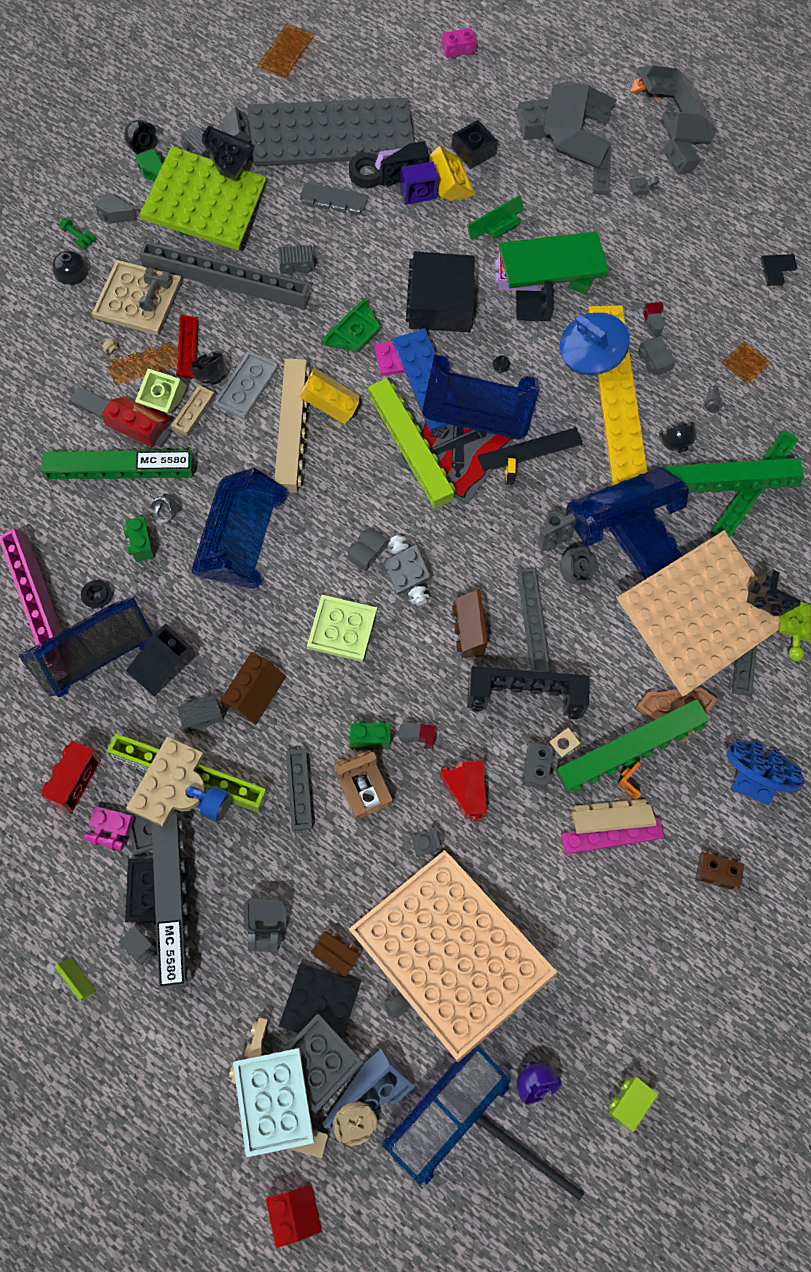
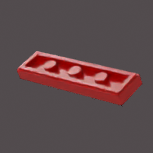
[176,315,197,379]

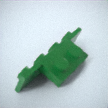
[467,195,524,240]

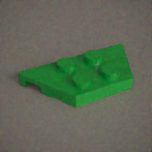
[321,298,381,352]

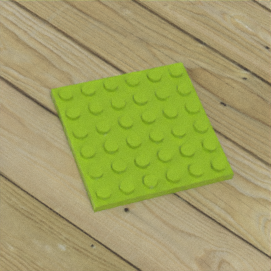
[140,146,267,251]

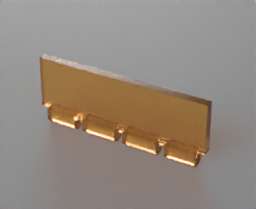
[108,342,177,385]

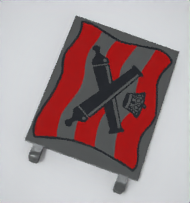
[395,376,524,505]

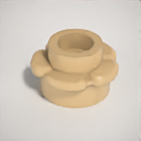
[102,338,119,354]

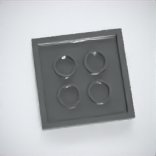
[281,1014,364,1114]

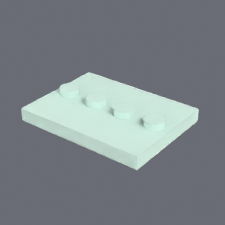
[233,1048,315,1157]

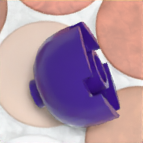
[516,1061,562,1105]

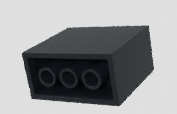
[406,251,475,333]

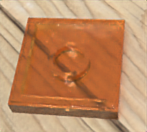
[722,341,771,385]

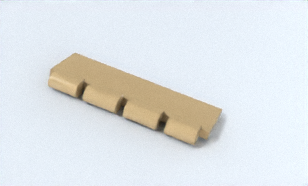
[571,799,657,834]

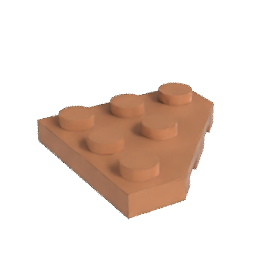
[636,688,718,744]

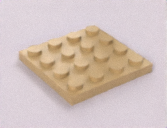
[92,260,182,335]

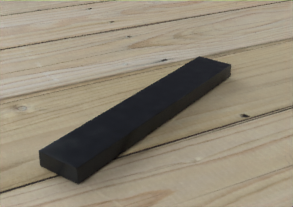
[477,427,583,471]

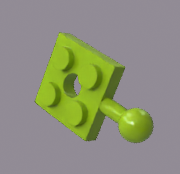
[779,601,811,662]

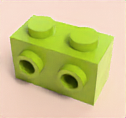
[608,1077,658,1132]

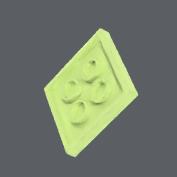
[307,595,377,662]

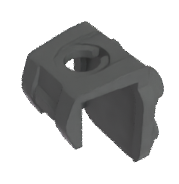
[244,896,287,952]

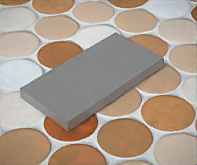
[213,350,279,420]

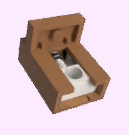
[333,750,393,821]

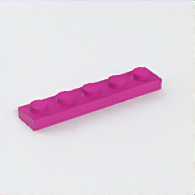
[561,818,664,855]

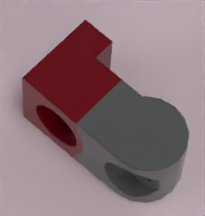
[643,302,665,337]
[398,723,436,749]

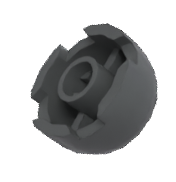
[560,547,597,585]

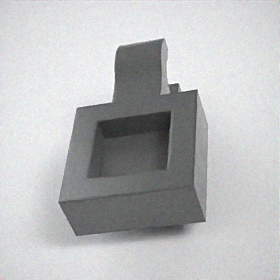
[629,176,660,196]

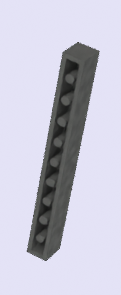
[139,241,310,309]

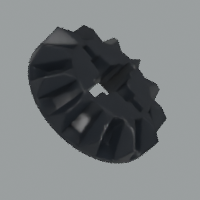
[81,580,112,609]

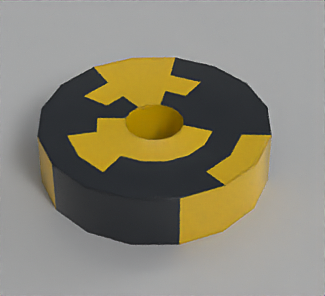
[505,457,516,486]

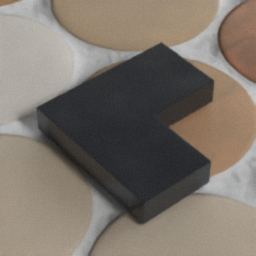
[761,254,797,286]

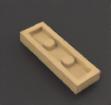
[171,385,215,437]

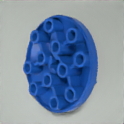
[560,312,630,375]
[726,741,805,806]

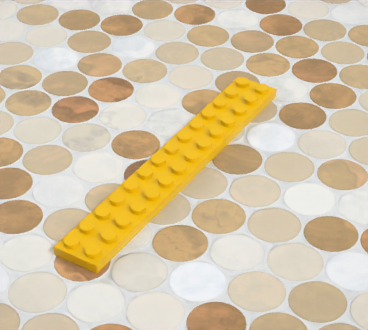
[588,306,654,521]

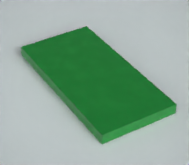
[499,231,609,288]

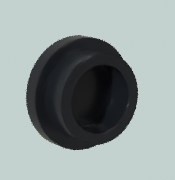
[493,355,510,373]

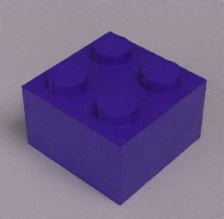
[400,162,439,205]

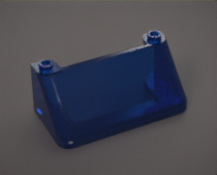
[422,354,539,440]
[191,467,287,589]

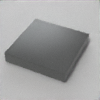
[129,813,153,856]

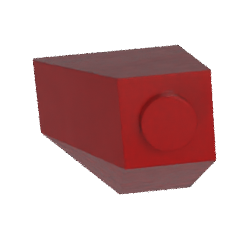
[439,760,487,822]

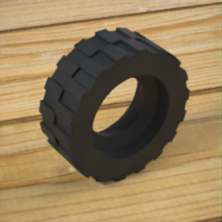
[349,152,380,189]

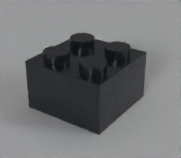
[451,120,498,169]

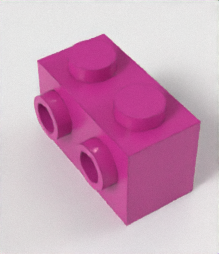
[441,28,477,58]

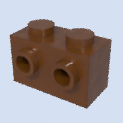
[695,851,745,891]

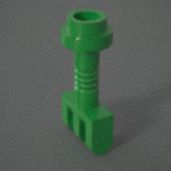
[59,218,97,250]

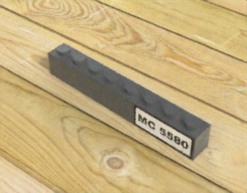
[152,813,191,990]

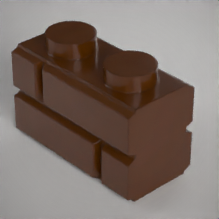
[311,931,360,978]

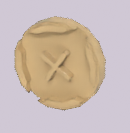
[333,1102,377,1146]

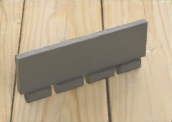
[300,182,368,215]

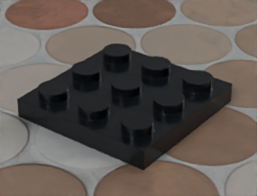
[125,857,192,923]
[279,963,361,1039]

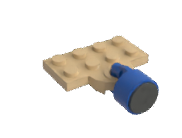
[126,737,232,827]

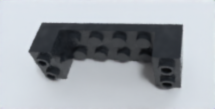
[467,666,590,720]

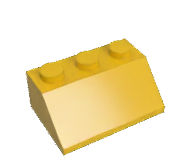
[429,146,475,201]
[299,368,360,424]

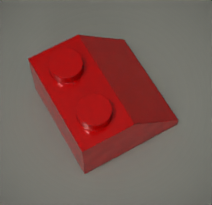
[265,1184,322,1248]

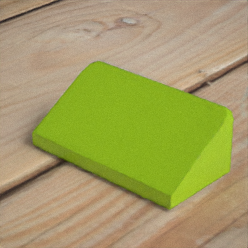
[55,958,97,1001]

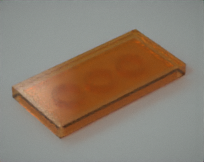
[258,23,314,79]

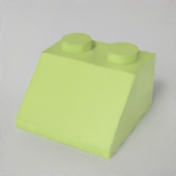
[135,369,187,414]

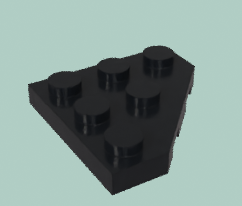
[201,125,254,181]

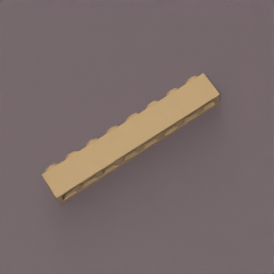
[274,359,310,493]

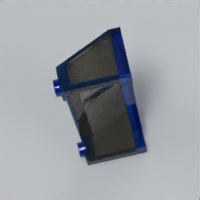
[19,597,153,698]

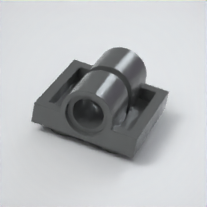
[538,512,576,552]

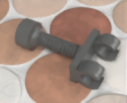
[139,267,171,311]

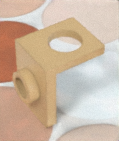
[550,728,581,757]

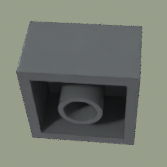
[517,99,551,140]

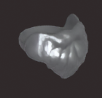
[149,496,178,524]

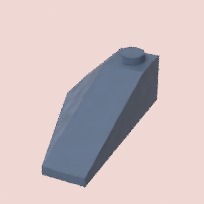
[323,1049,415,1135]

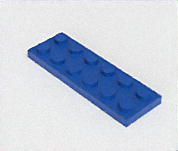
[392,328,463,431]

